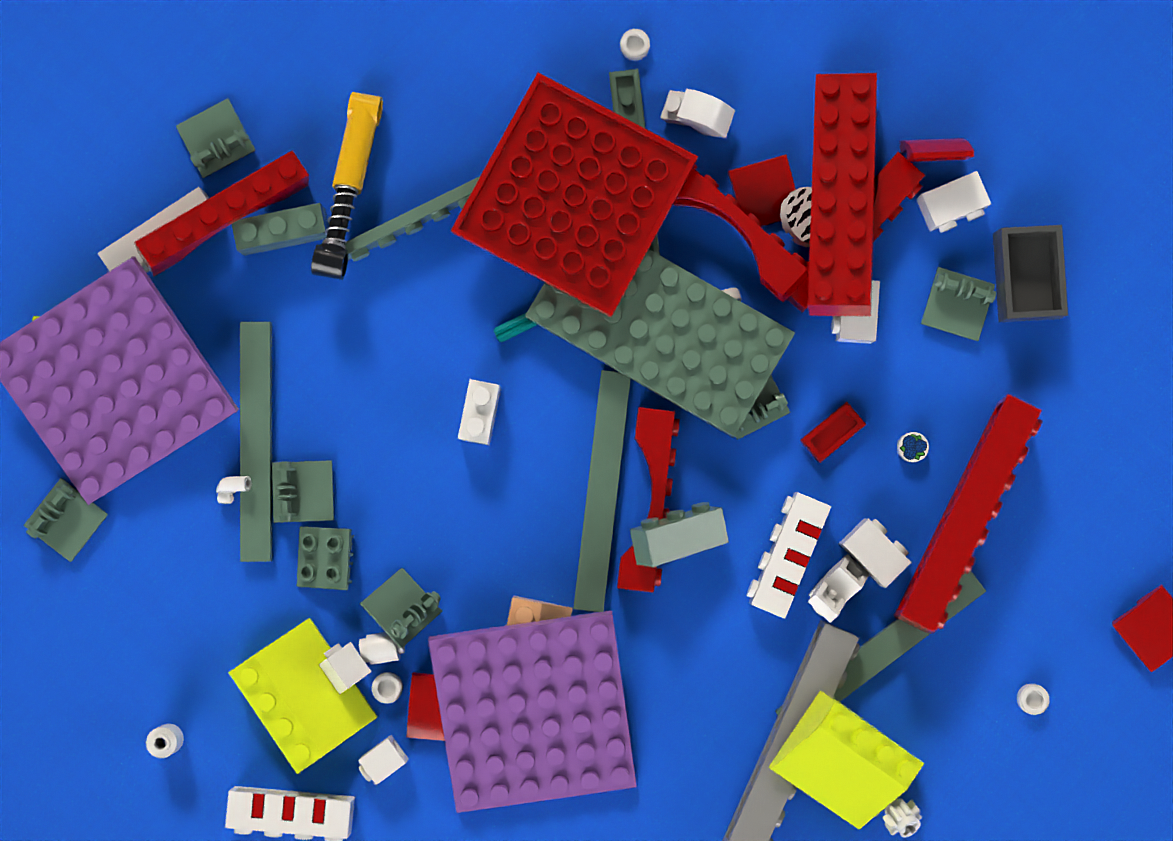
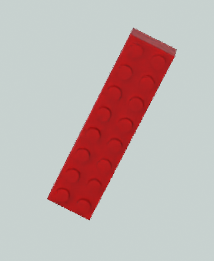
[808,73,877,316]
[893,394,1042,633]

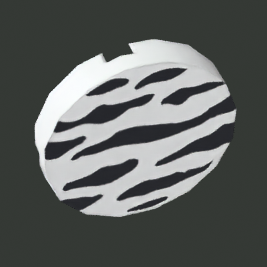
[780,187,812,247]

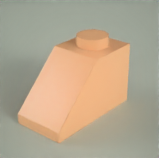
[507,596,572,625]

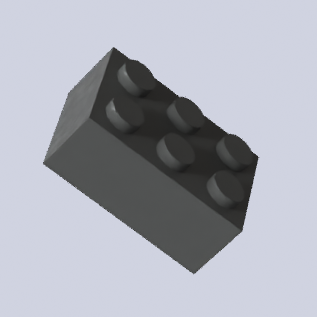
[993,225,1068,322]

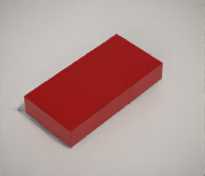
[800,402,866,463]

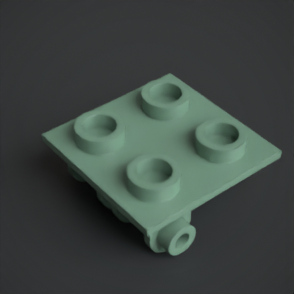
[176,98,256,178]
[921,267,996,341]
[735,376,791,440]
[272,460,334,523]
[23,478,108,562]
[296,527,354,590]
[360,568,442,648]

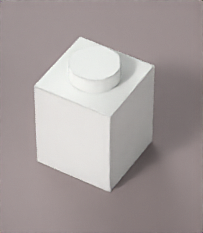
[319,642,371,694]
[358,735,409,785]

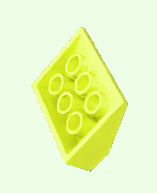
[228,618,378,774]
[768,691,924,829]

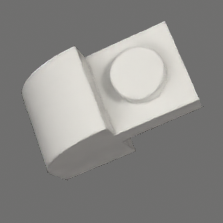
[660,89,735,138]
[808,554,870,622]

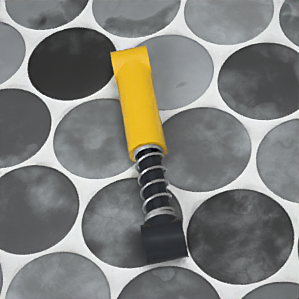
[311,92,383,280]

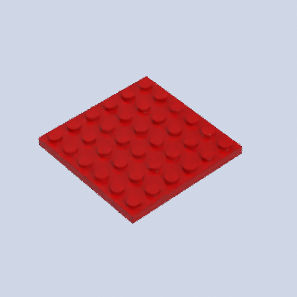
[451,72,698,318]

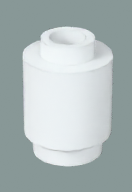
[359,632,405,665]
[146,724,184,758]

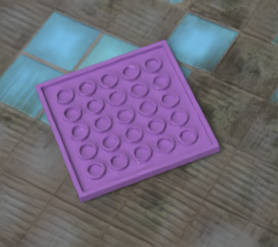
[0,256,239,505]
[428,611,637,813]

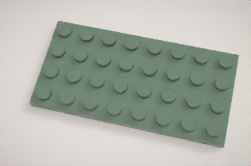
[525,249,795,438]

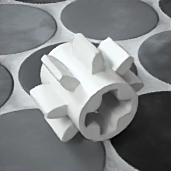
[882,798,922,837]

